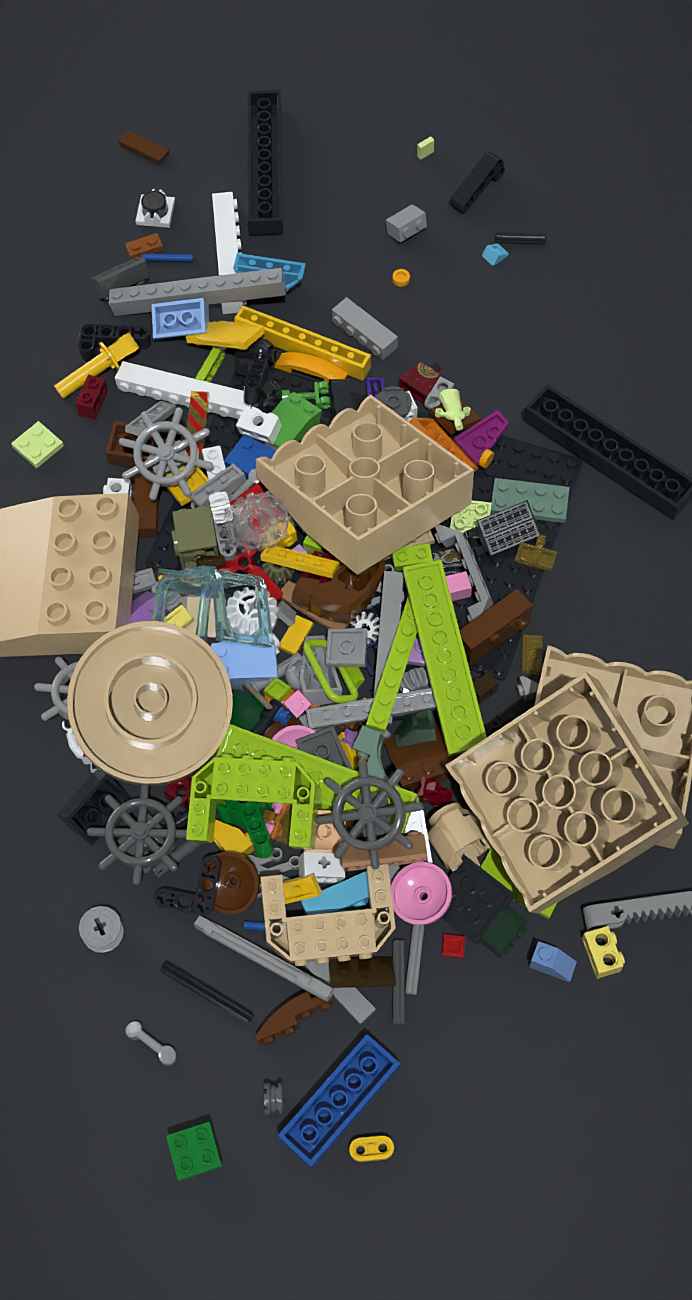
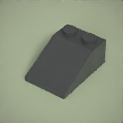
[295,726,353,770]

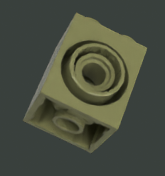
[172,506,219,570]

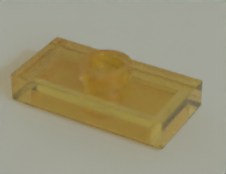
[522,635,543,674]

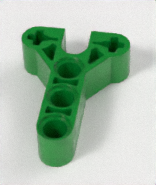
[216,800,274,859]

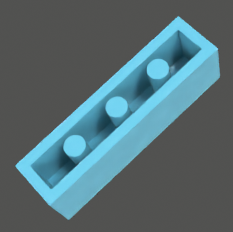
[301,872,369,916]

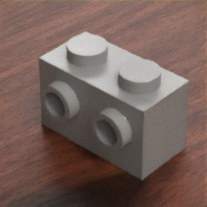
[386,204,427,243]

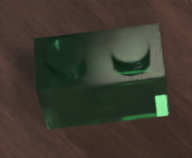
[480,906,528,958]

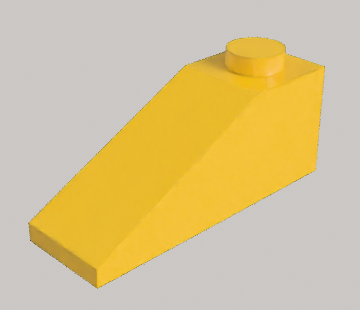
[213,820,254,856]

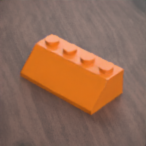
[409,417,478,472]

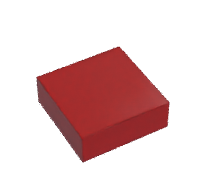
[442,934,465,959]

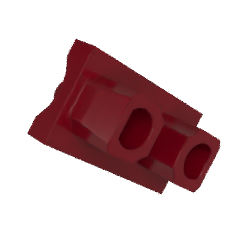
[416,776,453,810]

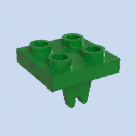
[166,1122,222,1182]

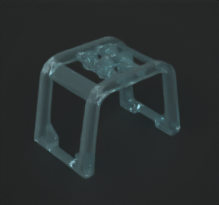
[152,566,274,648]

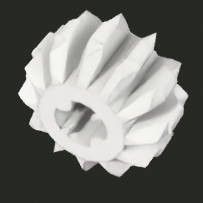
[209,491,233,524]
[350,612,380,644]

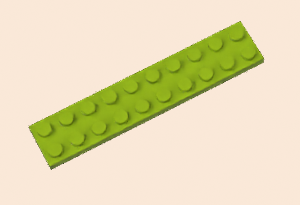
[402,559,487,756]
[216,724,418,834]

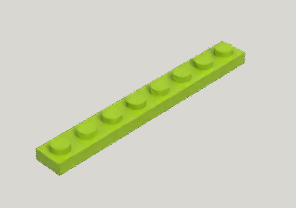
[366,595,418,733]

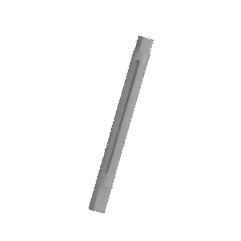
[194,916,334,1002]

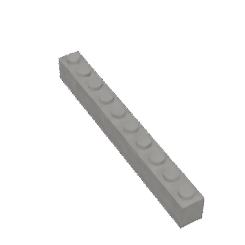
[109,268,286,316]

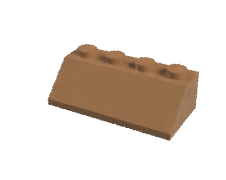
[342,831,428,872]

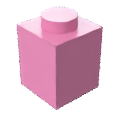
[446,571,472,601]
[284,689,314,718]

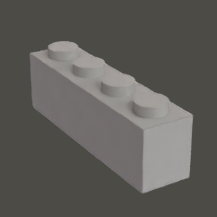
[332,297,398,360]

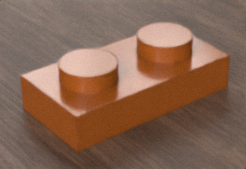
[125,233,163,259]

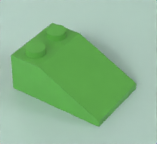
[261,392,322,448]

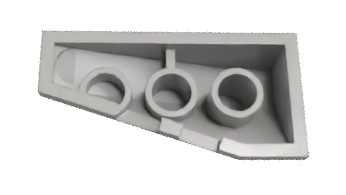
[299,635,342,707]

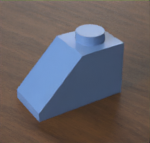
[529,941,577,982]

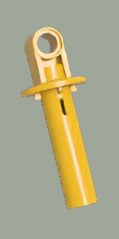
[54,332,139,399]

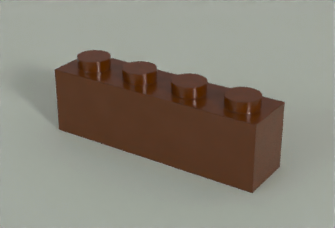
[132,467,160,538]

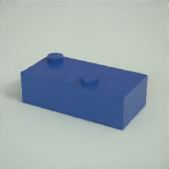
[224,434,276,494]

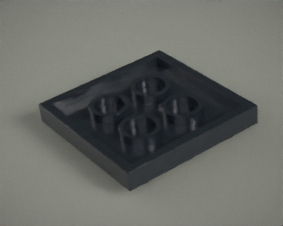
[442,856,516,945]

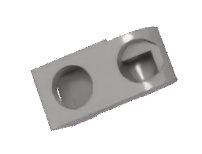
[424,376,454,410]

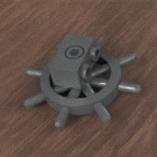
[315,759,423,869]
[87,784,187,885]

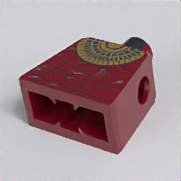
[399,362,441,404]

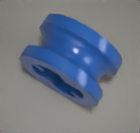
[274,706,292,726]

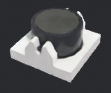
[136,189,175,228]

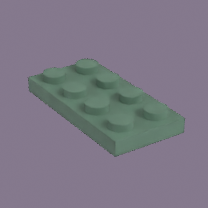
[490,478,569,523]

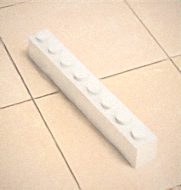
[212,192,247,314]
[115,361,259,420]

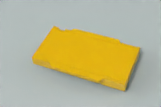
[186,321,265,350]

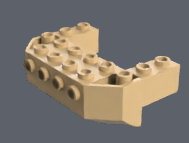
[260,864,396,966]

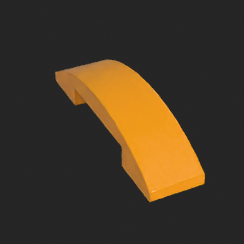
[275,352,347,383]

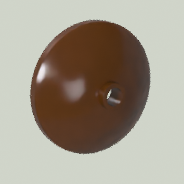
[202,851,260,914]

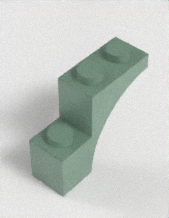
[353,726,401,788]

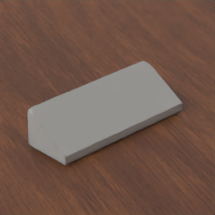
[189,463,246,507]

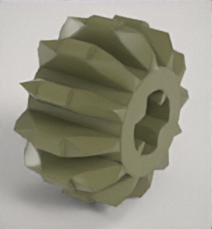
[262,562,295,585]

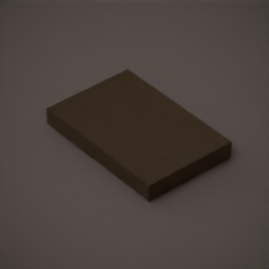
[328,957,396,988]

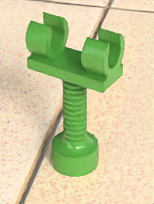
[282,381,330,409]

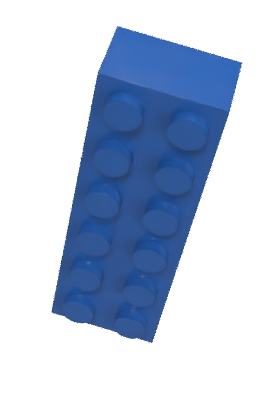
[278,1034,400,1170]

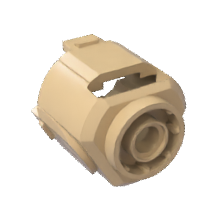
[427,803,494,871]

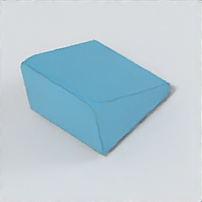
[482,244,509,266]

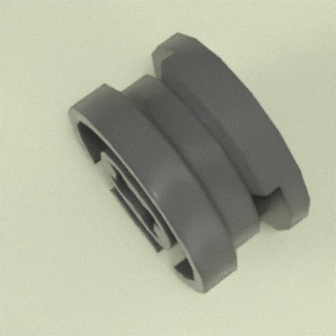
[264,1083,283,1115]

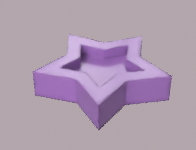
[342,728,359,750]

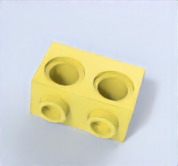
[582,926,625,979]

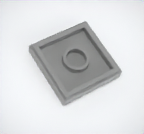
[326,628,368,667]

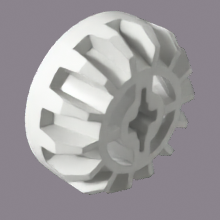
[226,587,279,639]

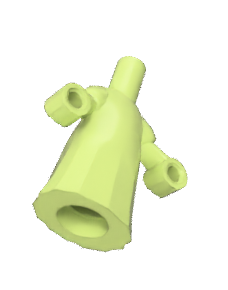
[435,389,471,431]

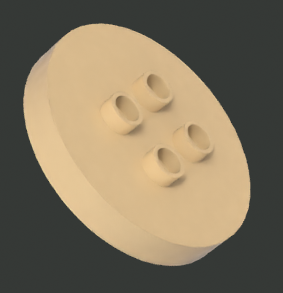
[67,621,233,786]

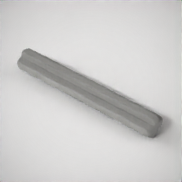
[405,925,424,995]

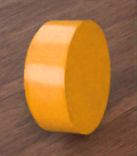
[393,269,410,287]
[479,449,494,468]

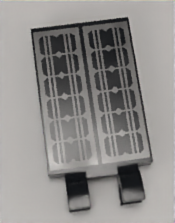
[464,500,541,557]

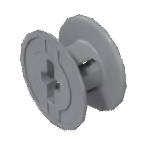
[79,906,124,953]

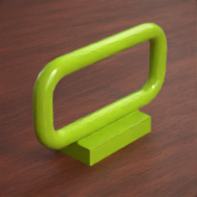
[303,639,365,703]

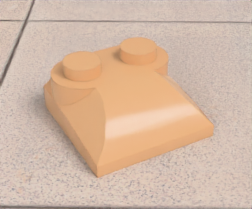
[304,810,346,853]

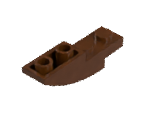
[256,991,335,1046]

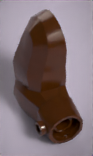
[292,559,385,623]

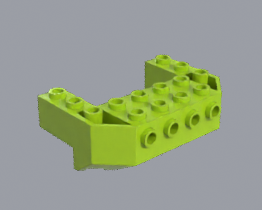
[186,754,322,850]

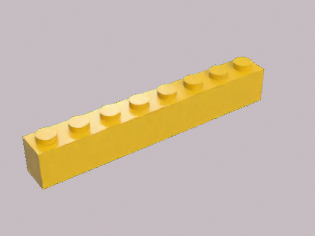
[234,305,371,381]

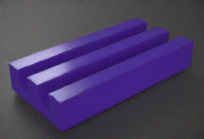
[365,378,385,398]

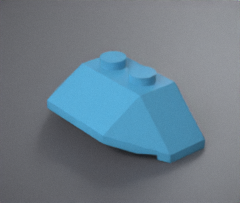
[233,253,306,292]

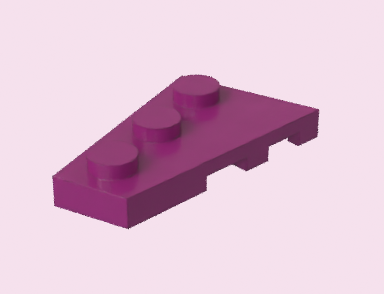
[454,410,509,467]

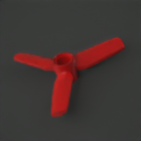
[196,513,283,602]

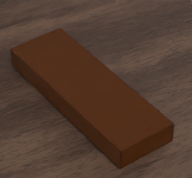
[119,130,169,165]

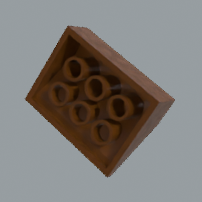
[383,722,463,792]

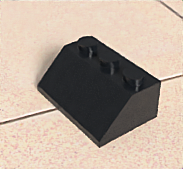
[56,769,132,845]

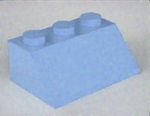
[152,298,209,339]

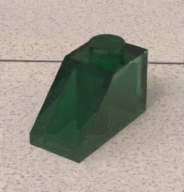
[394,709,437,748]

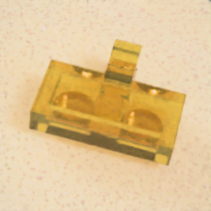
[515,534,557,572]
[263,804,292,846]

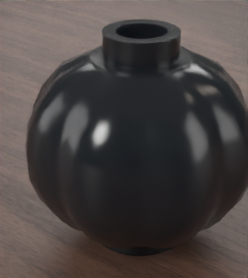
[244,338,278,369]

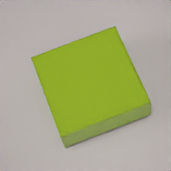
[263,678,292,702]

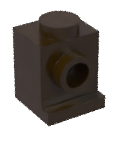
[472,669,499,704]

